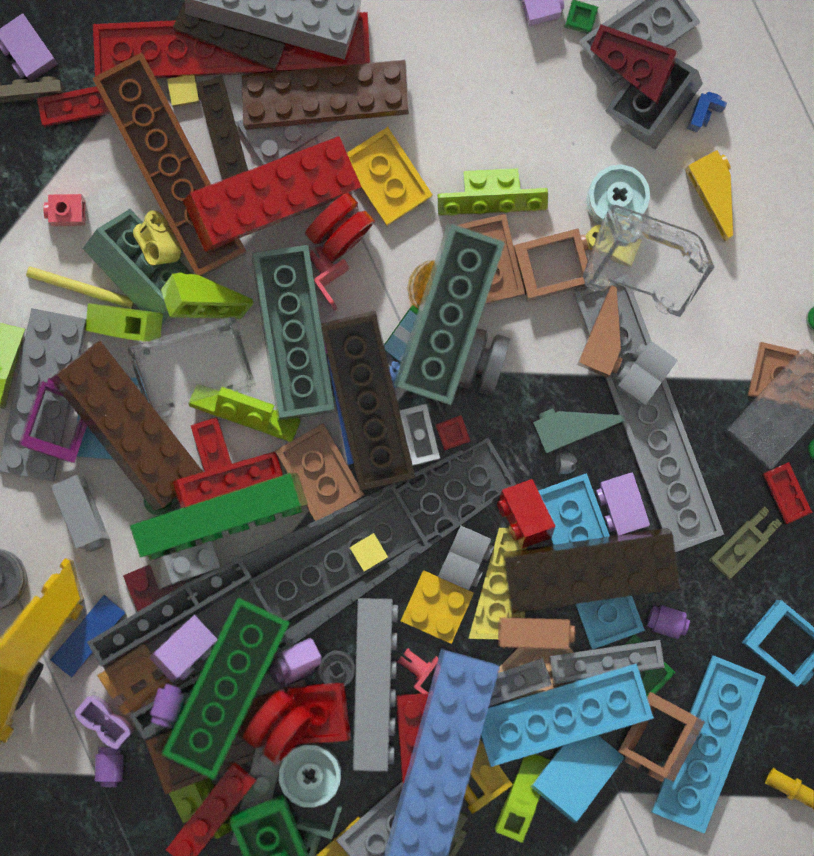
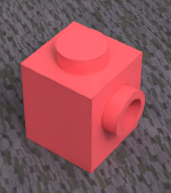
[43,194,85,226]

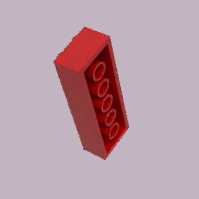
[183,136,361,252]

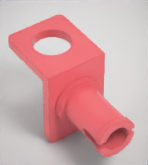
[309,246,350,311]
[397,648,438,694]

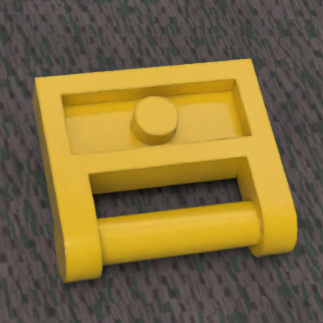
[464,740,513,814]

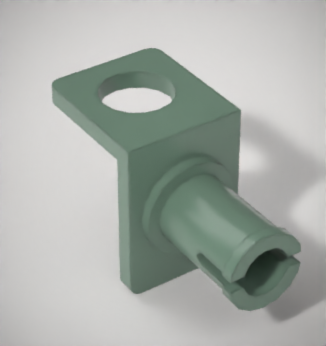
[296,801,343,856]

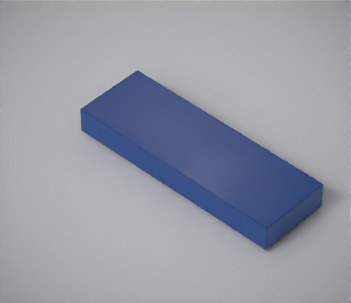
[50,595,126,678]

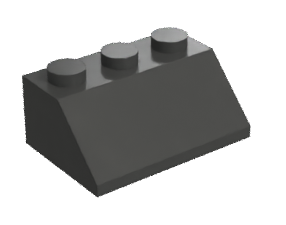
[605,58,703,150]

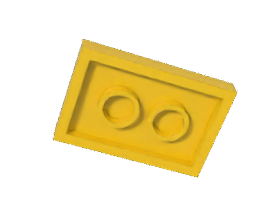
[347,126,433,226]

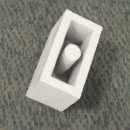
[400,404,440,466]

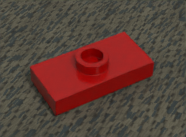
[762,462,812,524]

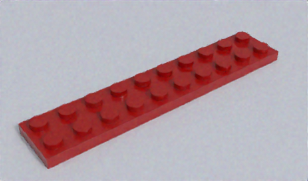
[93,12,370,78]

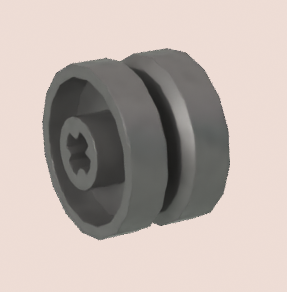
[458,328,511,396]
[0,549,27,609]

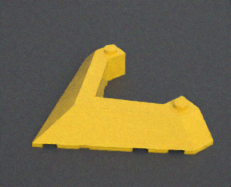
[0,558,84,744]

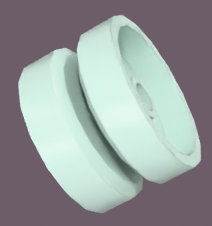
[586,165,650,230]
[279,743,341,807]

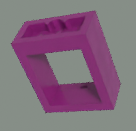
[18,378,87,463]

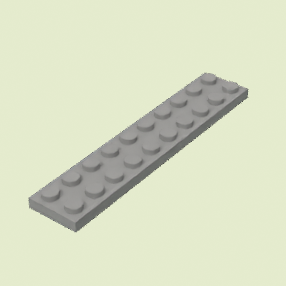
[574,274,724,552]

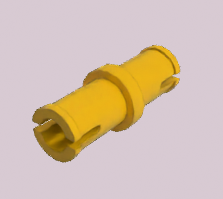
[765,768,814,810]

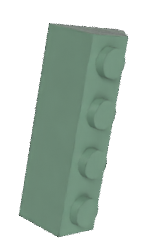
[83,209,192,326]

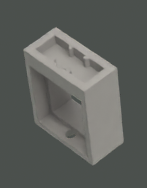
[51,475,110,552]

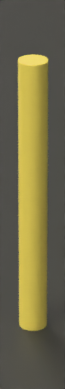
[26,266,134,309]

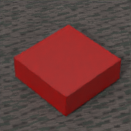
[435,415,471,451]

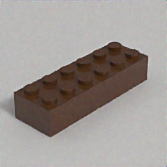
[50,341,203,510]

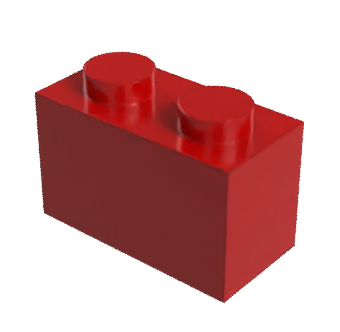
[497,479,556,549]

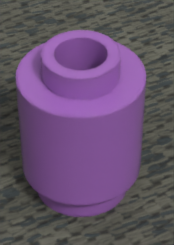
[646,605,690,639]
[151,684,186,728]
[95,747,124,787]

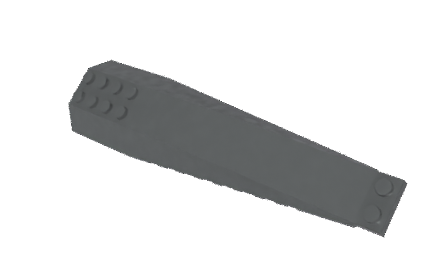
[87,438,516,740]

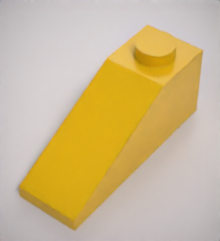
[685,150,733,242]

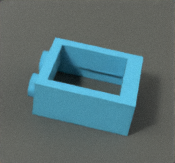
[742,600,814,687]

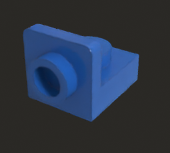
[687,92,727,133]

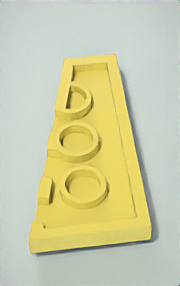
[468,528,527,639]

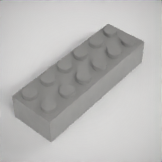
[185,0,361,59]
[354,598,398,771]

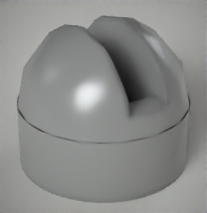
[556,452,577,475]

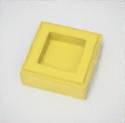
[167,75,200,107]
[350,533,388,571]

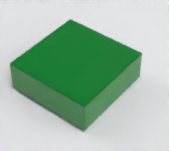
[564,0,598,34]

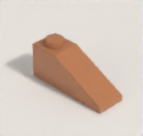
[577,285,623,378]

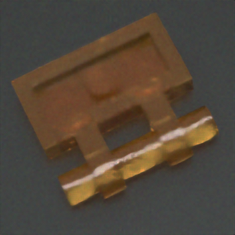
[97,644,171,715]

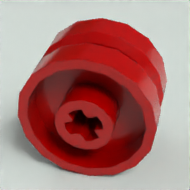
[305,192,375,263]
[243,690,314,765]

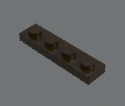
[173,3,286,71]
[196,76,248,180]

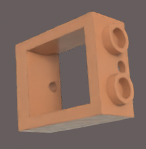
[514,228,596,302]
[498,617,575,649]
[618,692,705,782]

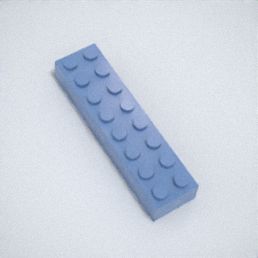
[384,649,499,856]

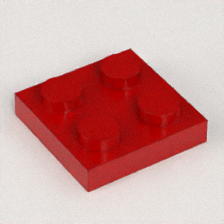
[287,683,351,744]

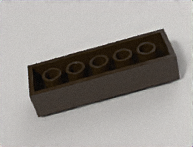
[320,311,415,491]
[502,528,680,614]

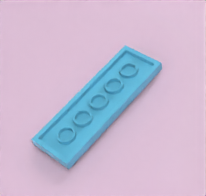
[538,473,645,650]
[651,655,766,834]
[481,663,653,767]

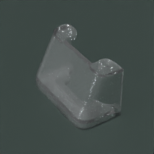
[583,205,714,317]
[127,317,256,418]

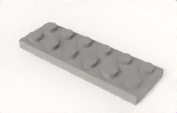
[0,308,86,482]

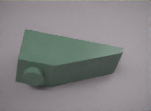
[534,408,626,453]

